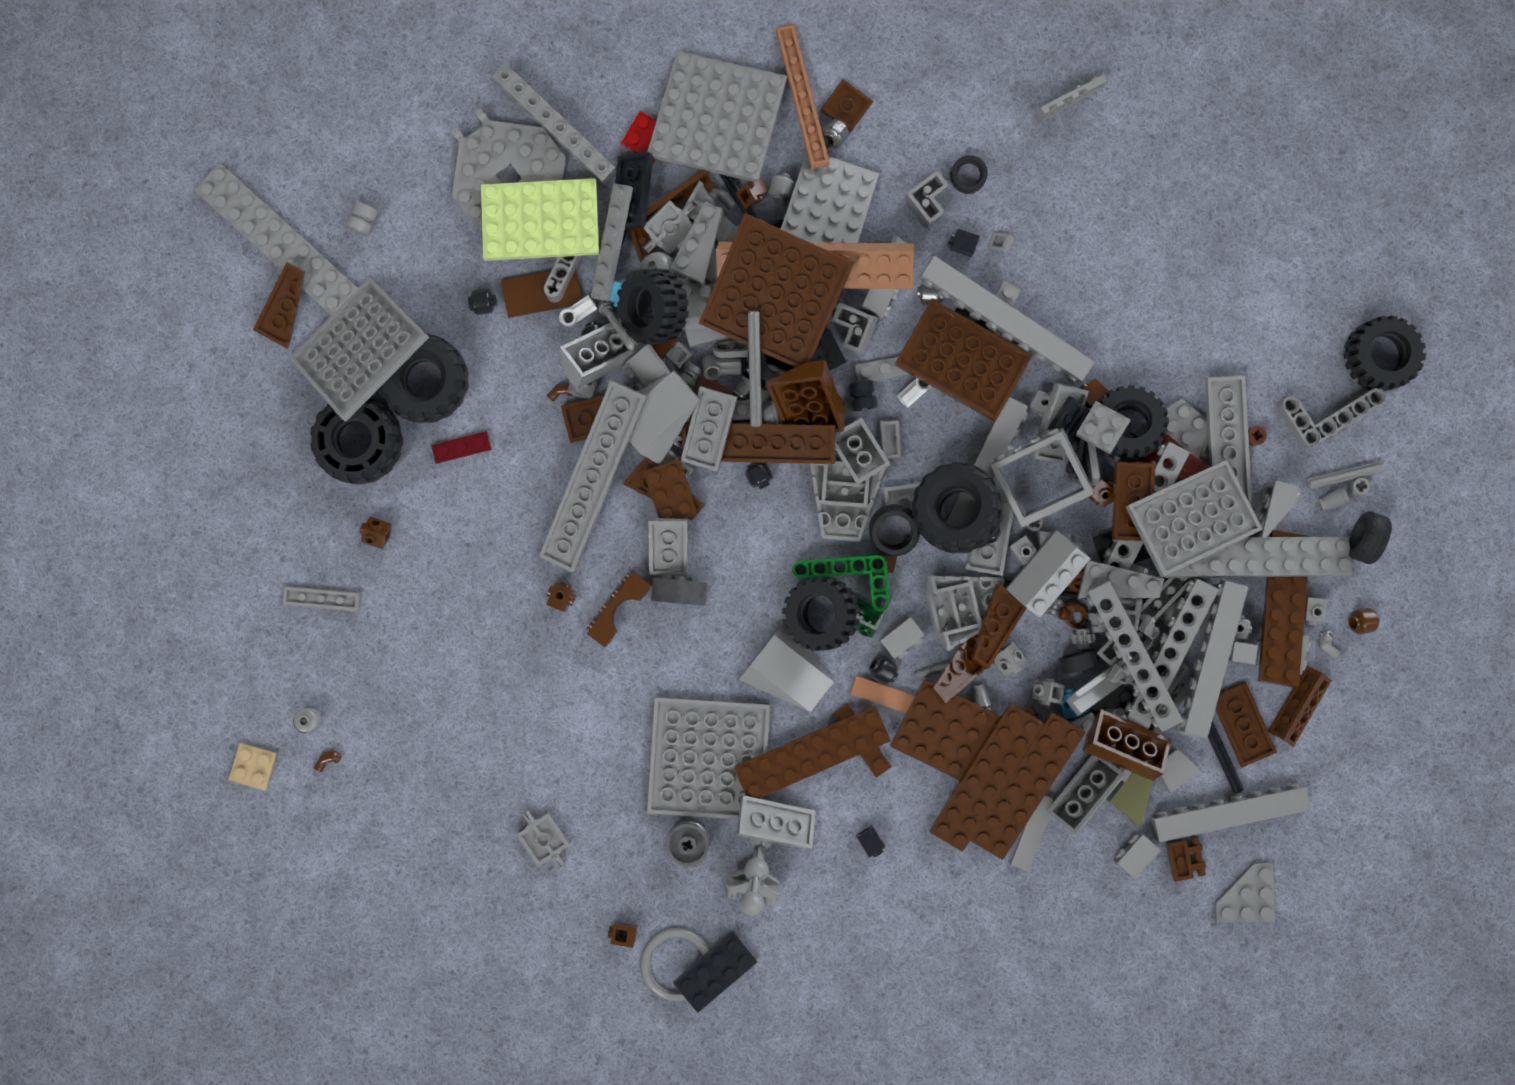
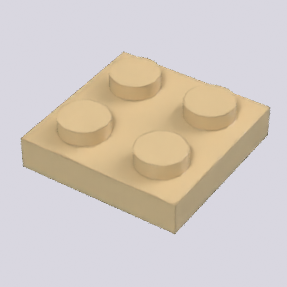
[229,743,278,791]

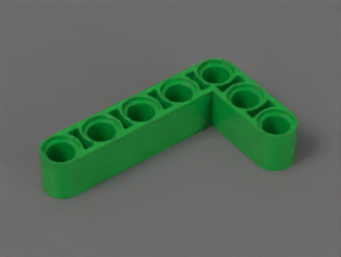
[792,554,890,611]

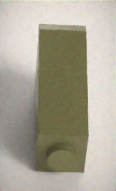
[1106,772,1153,826]

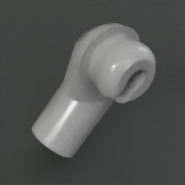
[709,187,736,209]

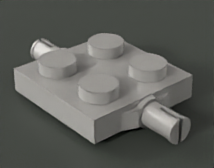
[643,200,695,255]
[517,810,570,869]

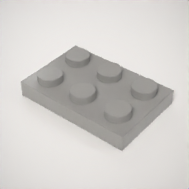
[648,518,688,576]

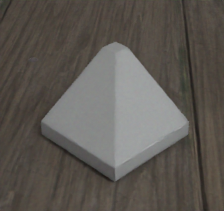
[987,231,1015,253]

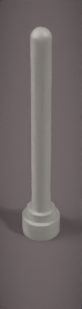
[597,301,634,350]

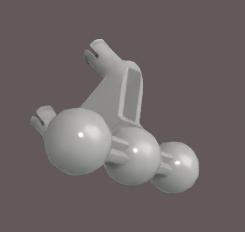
[725,838,782,916]

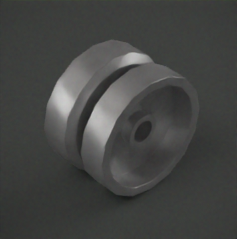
[666,820,709,867]

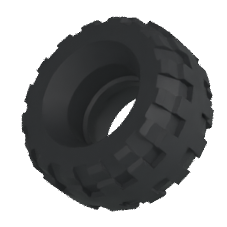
[379,334,469,423]
[310,398,403,484]
[911,462,1004,554]

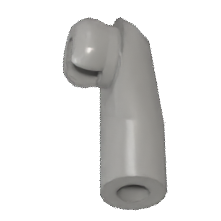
[1319,630,1340,659]

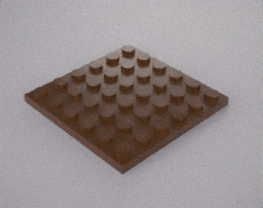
[698,213,855,367]

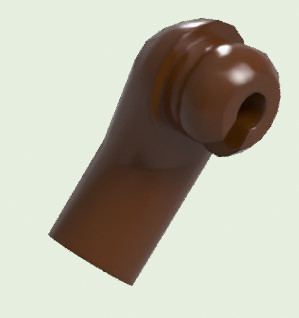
[546,383,573,402]
[314,750,341,772]

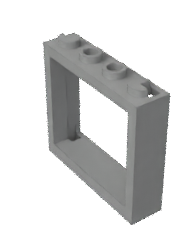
[991,428,1094,527]

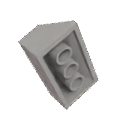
[861,235,915,321]
[559,318,643,389]
[623,344,671,391]
[1006,530,1091,618]
[1046,755,1126,836]

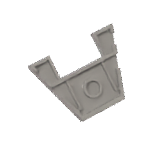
[1131,399,1208,478]
[1106,615,1170,684]

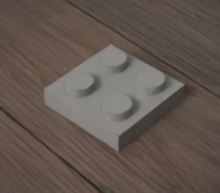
[1076,401,1130,454]

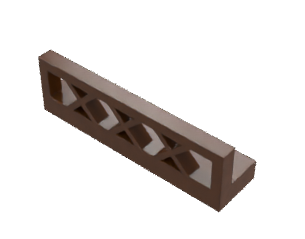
[646,169,717,221]
[1268,666,1332,747]

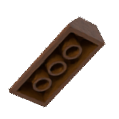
[1083,709,1171,781]

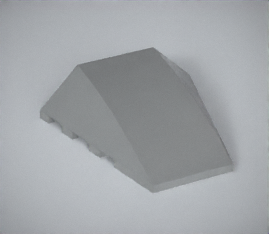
[629,371,700,465]
[810,460,885,541]
[926,575,1006,651]
[738,623,834,712]

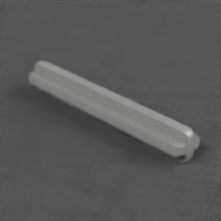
[1307,461,1383,489]

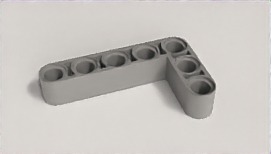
[1277,388,1386,447]

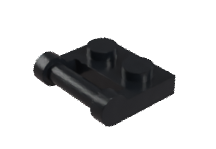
[1047,396,1090,445]

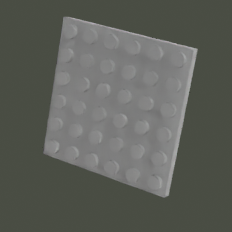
[648,51,787,183]
[289,277,429,422]
[647,697,770,819]

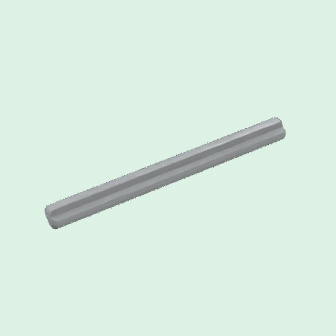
[748,311,762,427]

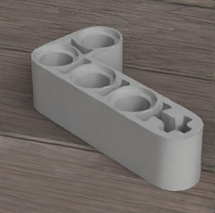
[544,239,602,303]

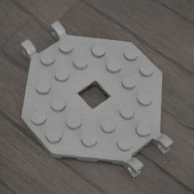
[450,108,566,228]

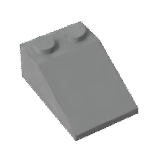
[835,417,891,485]
[1253,481,1299,538]

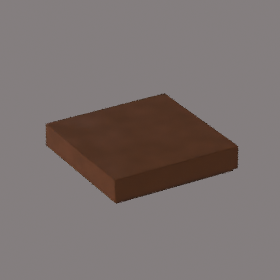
[820,79,873,132]

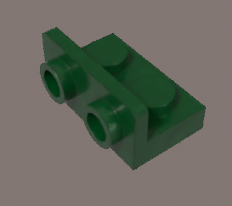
[852,596,885,638]

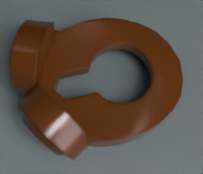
[1058,599,1089,629]

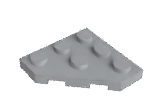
[1215,863,1275,923]

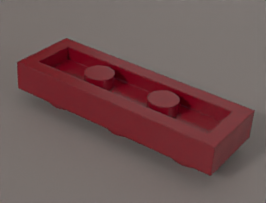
[431,431,492,464]

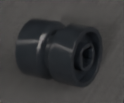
[849,380,878,412]

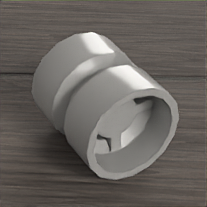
[345,201,378,237]

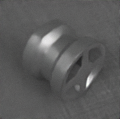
[1046,598,1065,617]

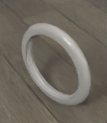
[640,928,710,1001]

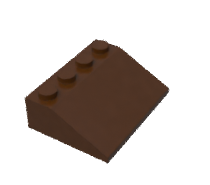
[766,360,846,432]

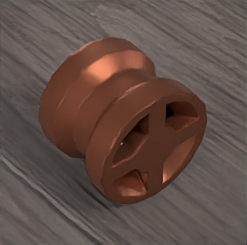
[1248,426,1267,446]

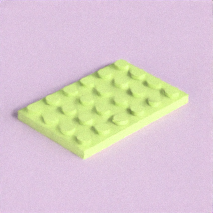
[481,178,599,261]

